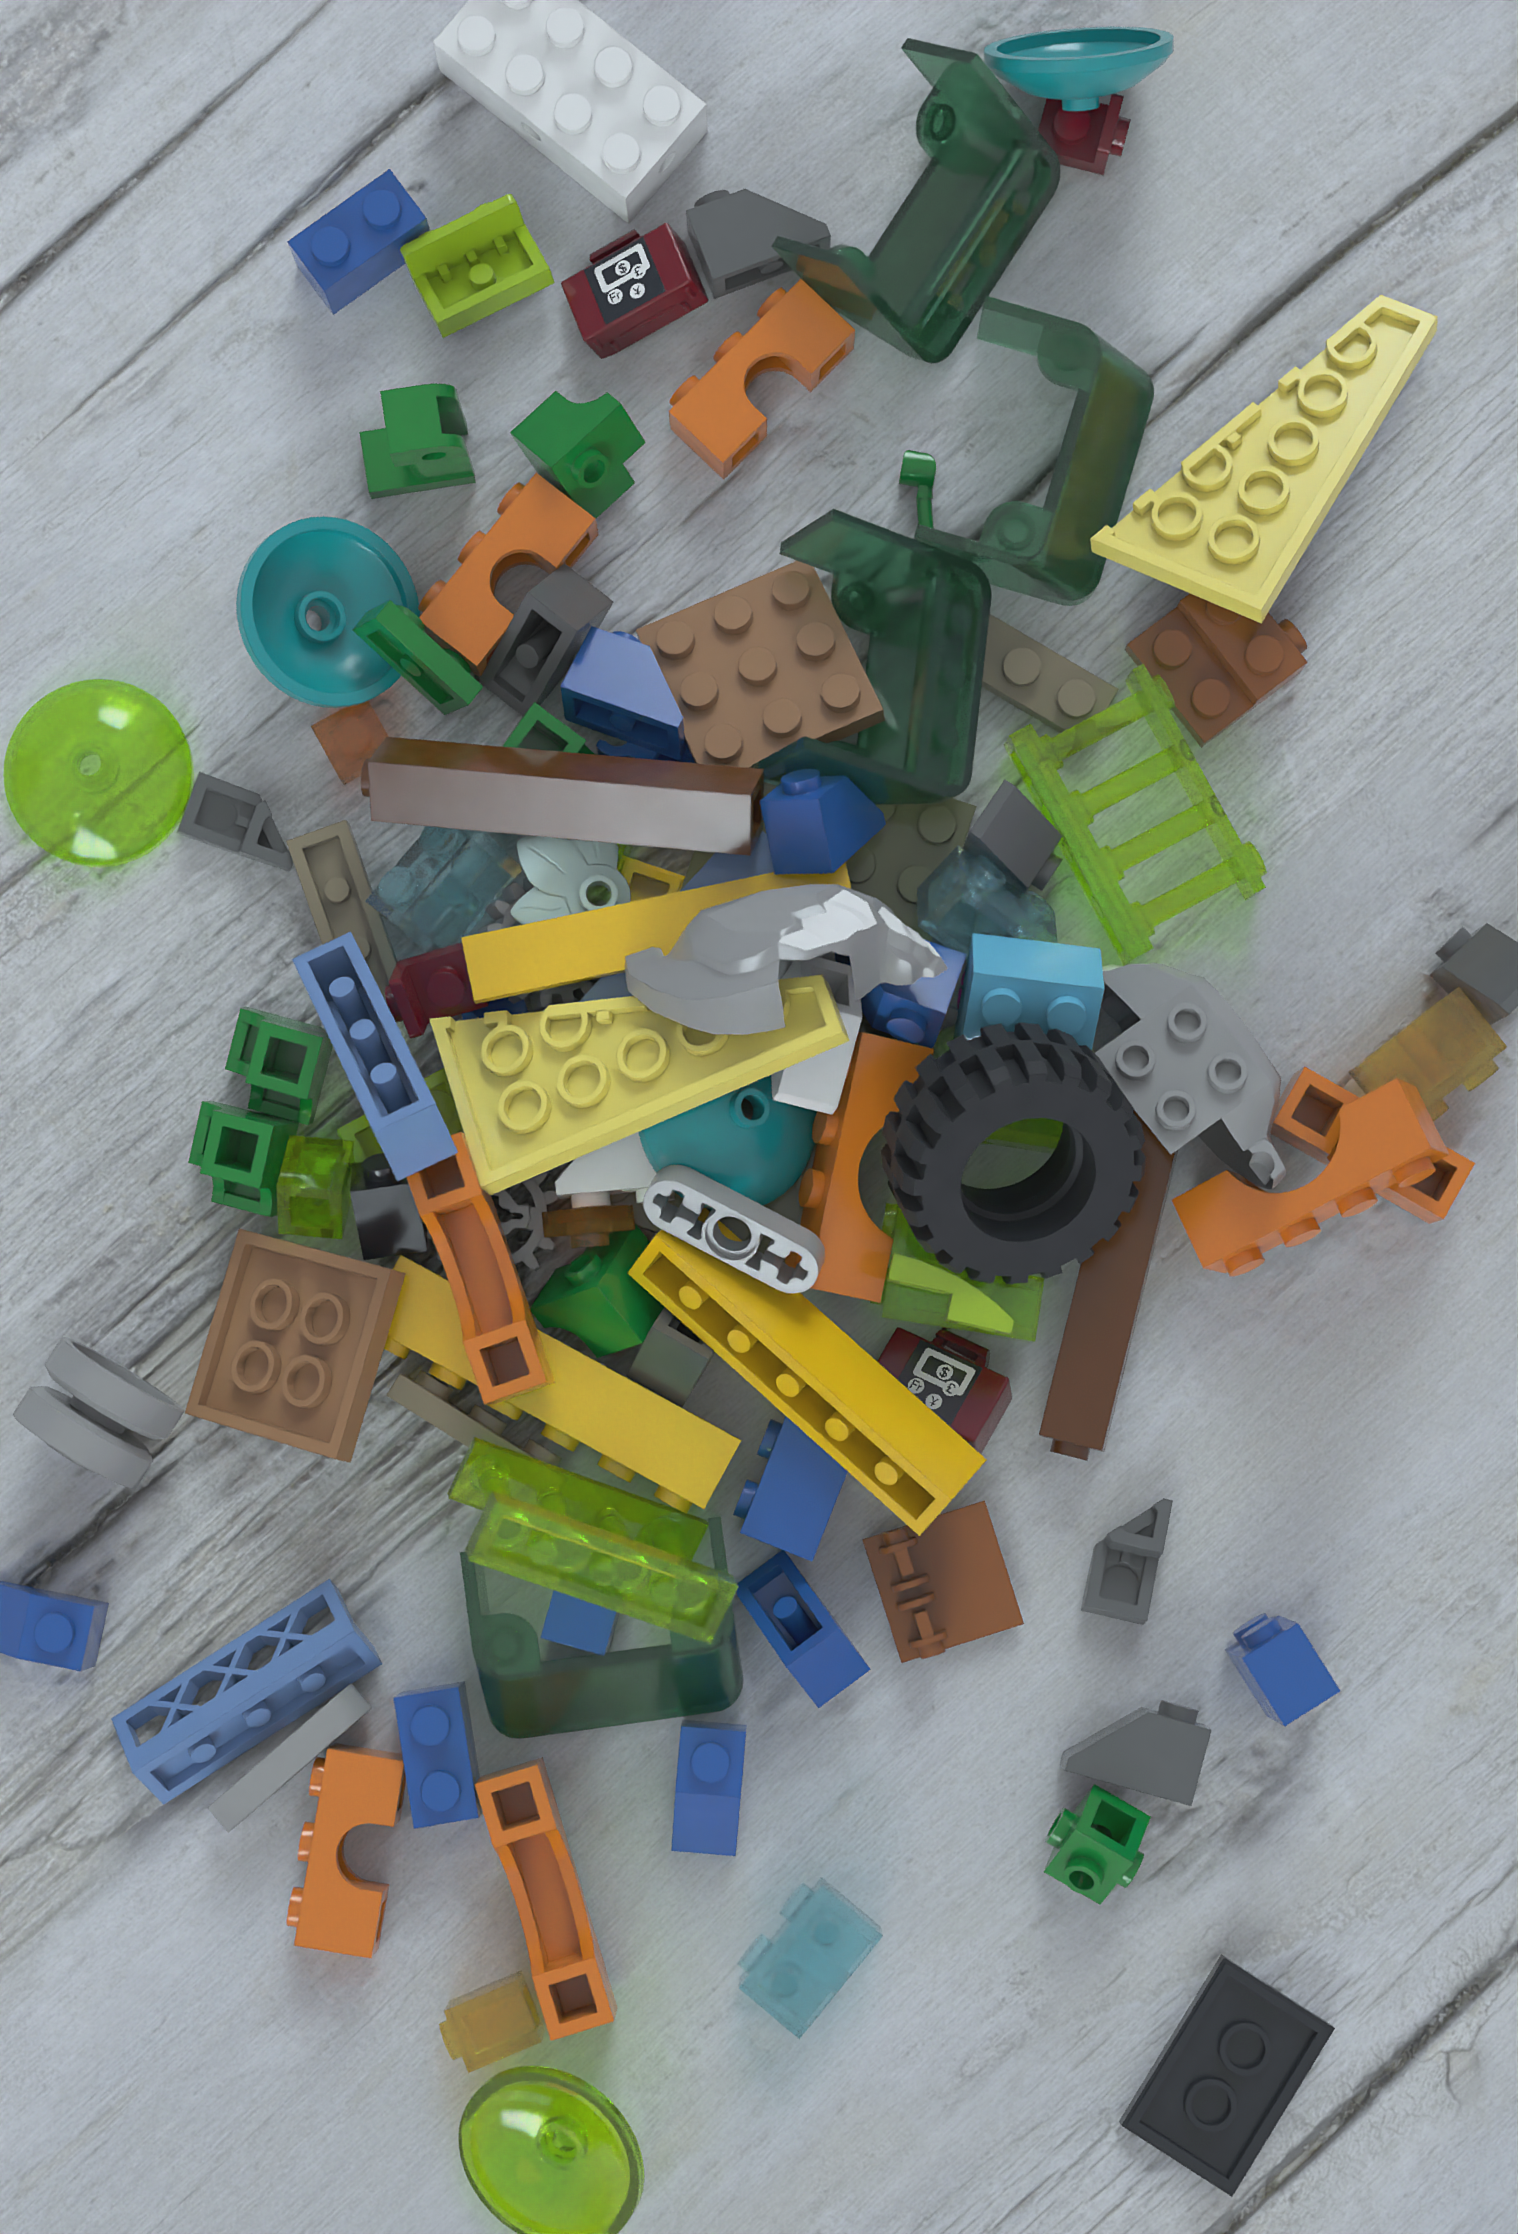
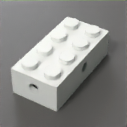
[433,0,708,224]

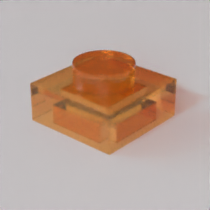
[311,700,389,785]
[542,1204,635,1249]

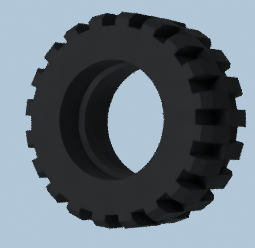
[881,1022,1146,1284]

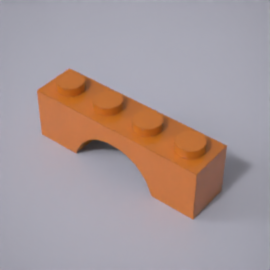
[785,1032,934,1303]
[1172,1078,1449,1277]
[407,1132,555,1404]
[475,1757,618,2041]

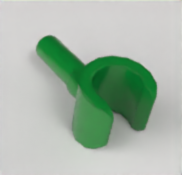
[899,450,936,541]

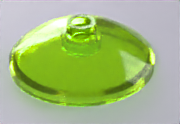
[3,679,194,867]
[458,2066,644,2234]

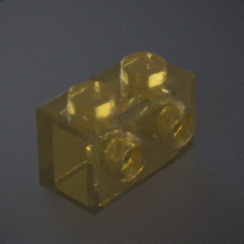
[1348,987,1507,1121]

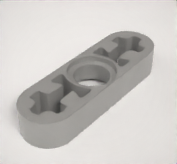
[643,1165,825,1293]
[208,1683,372,1833]

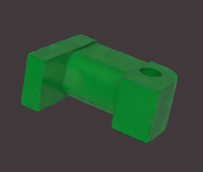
[359,383,476,499]

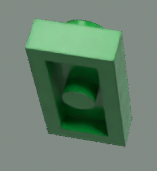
[352,600,483,715]

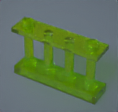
[1003,664,1267,966]
[447,1437,738,1644]

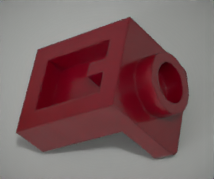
[1032,94,1131,175]
[385,942,490,1039]

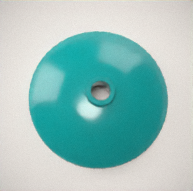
[984,27,1174,111]
[236,516,420,708]
[638,1075,817,1210]

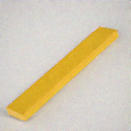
[461,862,851,1004]

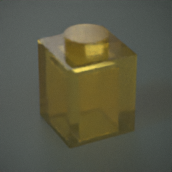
[439,1970,546,2073]

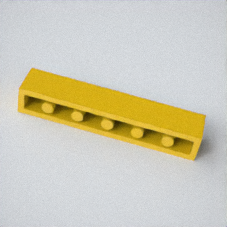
[628,1208,987,1536]
[384,1255,742,1514]

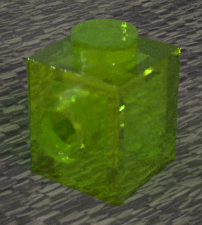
[277,1135,354,1239]

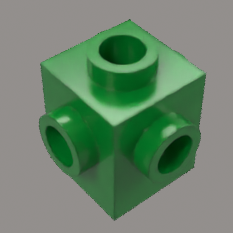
[1044,1784,1151,1905]

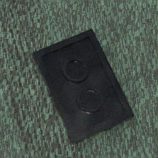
[1119,1954,1335,2197]

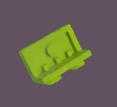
[400,194,555,338]

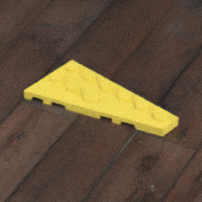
[1090,295,1438,624]
[429,975,850,1195]

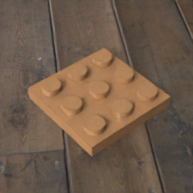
[636,556,885,773]
[185,1228,405,1463]

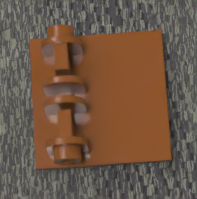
[862,1500,1024,1663]

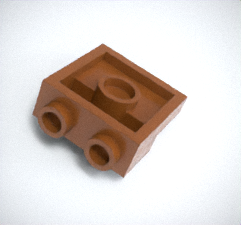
[1125,593,1308,748]

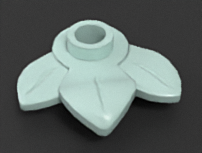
[511,836,631,925]

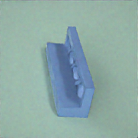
[111,1579,382,1804]

